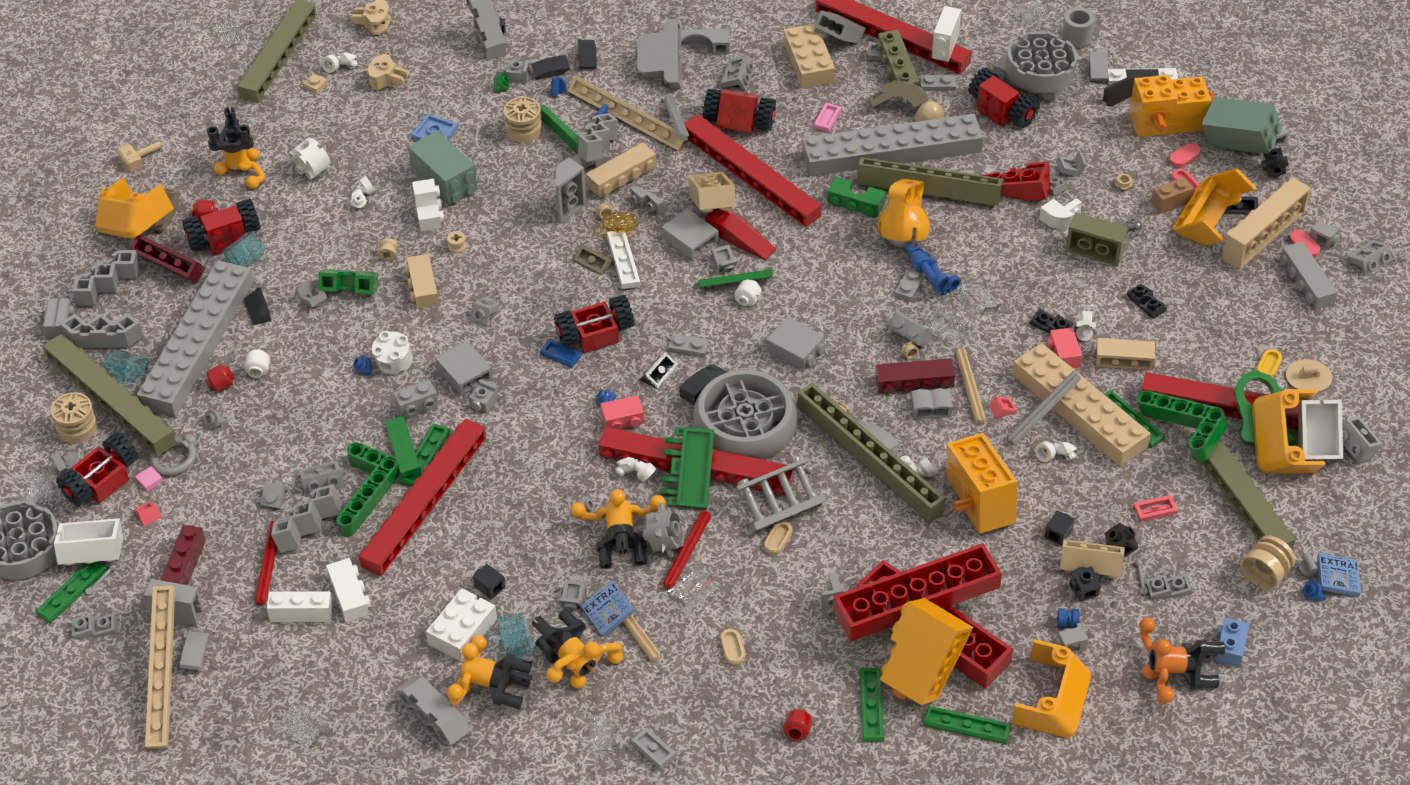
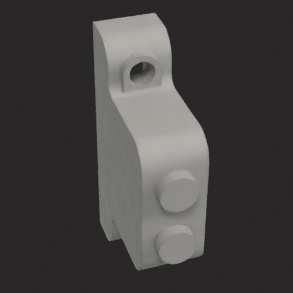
[635,19,682,89]

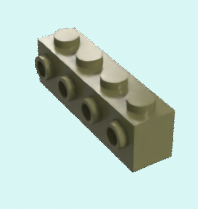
[876,29,919,86]

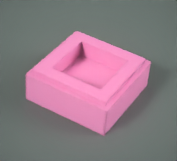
[135,466,163,491]

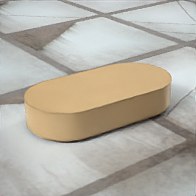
[764,522,793,555]
[720,629,746,666]

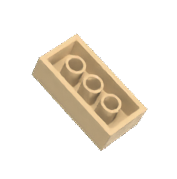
[783,24,835,89]
[688,172,736,212]

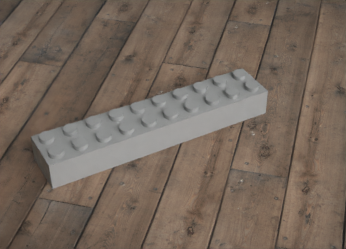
[802,114,983,177]
[137,260,254,417]

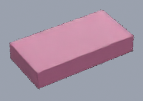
[813,102,842,133]

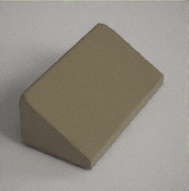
[573,244,614,275]

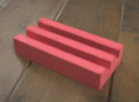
[1133,495,1178,522]

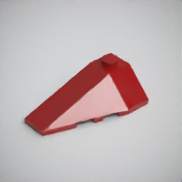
[981,161,1050,201]
[706,208,776,261]

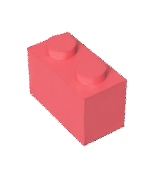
[1047,328,1082,368]
[601,395,644,430]

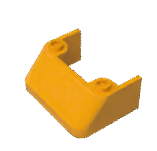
[1172,168,1256,246]
[95,178,174,238]
[1252,389,1325,474]
[1012,639,1091,738]

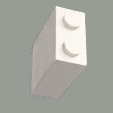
[932,6,961,62]

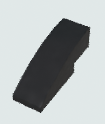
[679,364,727,405]

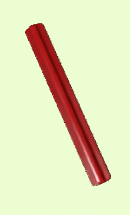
[663,510,711,590]
[255,521,277,605]

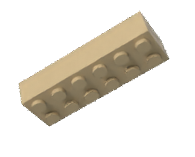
[1222,177,1311,270]

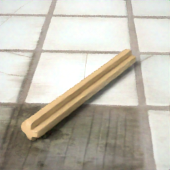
[955,348,986,424]
[600,584,660,662]

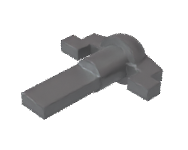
[1115,215,1142,238]

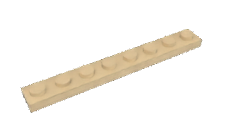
[568,76,684,150]
[145,585,175,749]

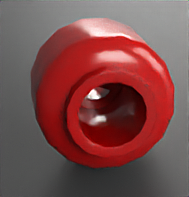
[192,199,219,223]
[205,364,235,392]
[783,709,813,741]

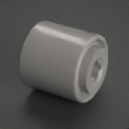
[1062,7,1095,48]

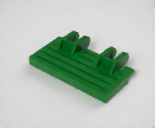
[659,427,715,509]

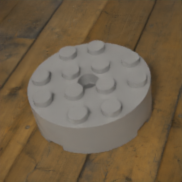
[1005,31,1077,93]
[0,501,58,580]

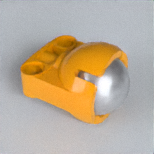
[877,179,930,248]

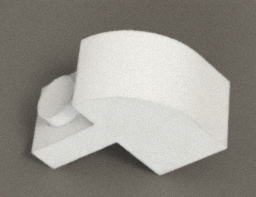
[1039,198,1082,229]

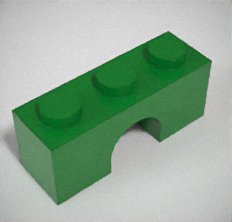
[827,177,886,217]
[318,269,378,294]

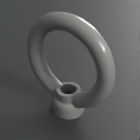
[151,433,198,476]

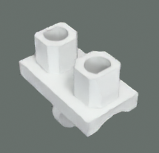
[1075,311,1096,341]

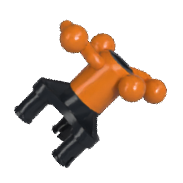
[1139,617,1225,705]

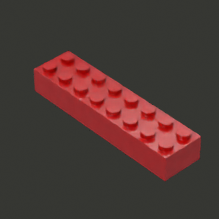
[833,543,1002,642]
[857,560,1013,689]

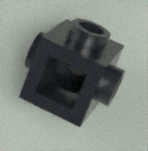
[1261,148,1289,177]
[1104,523,1139,558]
[1069,566,1101,601]

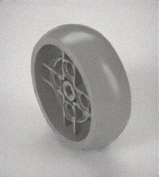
[693,370,798,460]

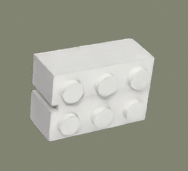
[1298,400,1343,460]
[54,518,123,565]
[426,588,497,662]

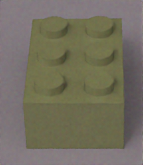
[1065,212,1128,267]

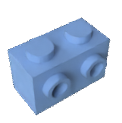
[1215,618,1250,667]

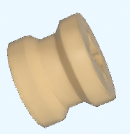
[447,231,466,253]
[378,238,398,261]

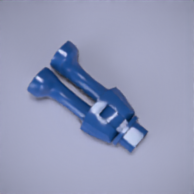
[905,244,961,295]

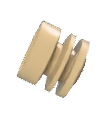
[504,97,542,143]
[51,392,97,443]
[1240,535,1296,590]

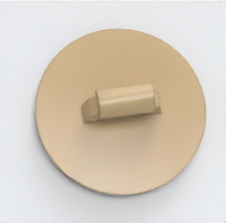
[1286,359,1332,392]

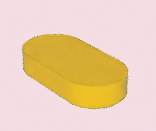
[1256,349,1282,378]

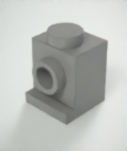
[503,60,530,83]
[1310,218,1340,250]
[469,380,498,413]
[1054,623,1088,653]

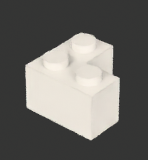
[412,179,444,232]

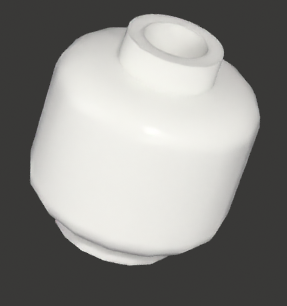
[734,280,762,307]
[244,349,270,378]

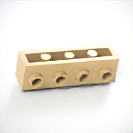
[586,143,656,198]

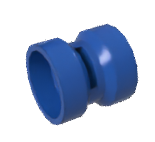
[1057,608,1080,629]

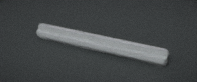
[664,94,689,141]
[1007,371,1081,445]

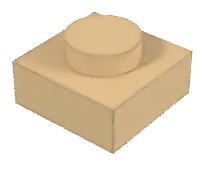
[303,73,328,93]

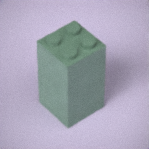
[1201,97,1282,154]
[408,131,478,206]

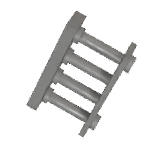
[733,457,827,533]

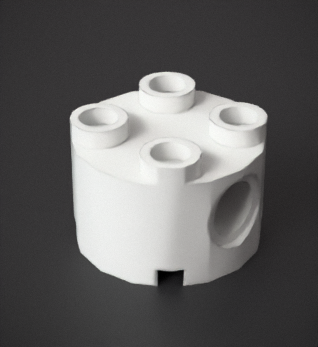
[288,138,330,180]
[372,331,413,375]

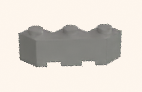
[466,0,508,60]
[578,113,618,163]
[72,250,140,306]
[60,313,143,348]
[271,484,342,553]
[395,676,471,745]

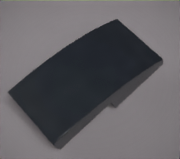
[577,39,597,69]
[531,55,571,80]
[1127,284,1167,319]
[1029,308,1073,333]

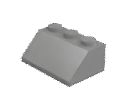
[556,157,586,224]

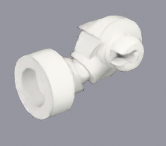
[321,53,358,73]
[350,176,375,208]
[1035,441,1077,462]
[900,456,937,478]
[615,457,656,482]

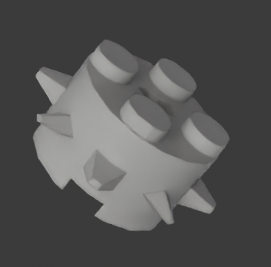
[643,503,685,558]

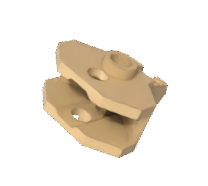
[351,0,391,35]
[367,54,409,90]

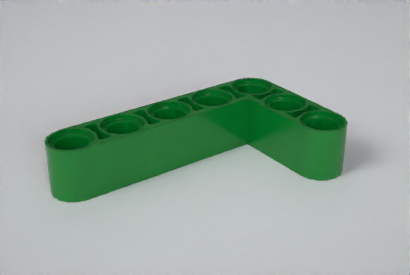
[1137,391,1227,462]
[337,442,399,537]

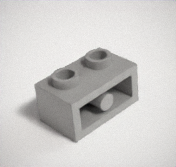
[393,380,438,419]
[1342,416,1383,463]

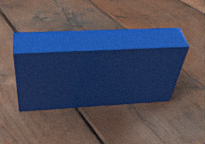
[540,339,582,368]

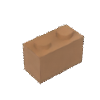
[1151,177,1194,214]

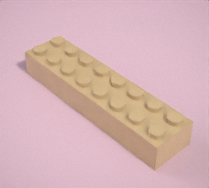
[1012,343,1151,467]

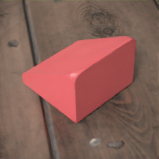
[989,396,1017,419]
[133,501,162,526]

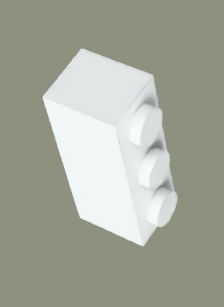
[326,558,371,622]
[267,591,333,622]

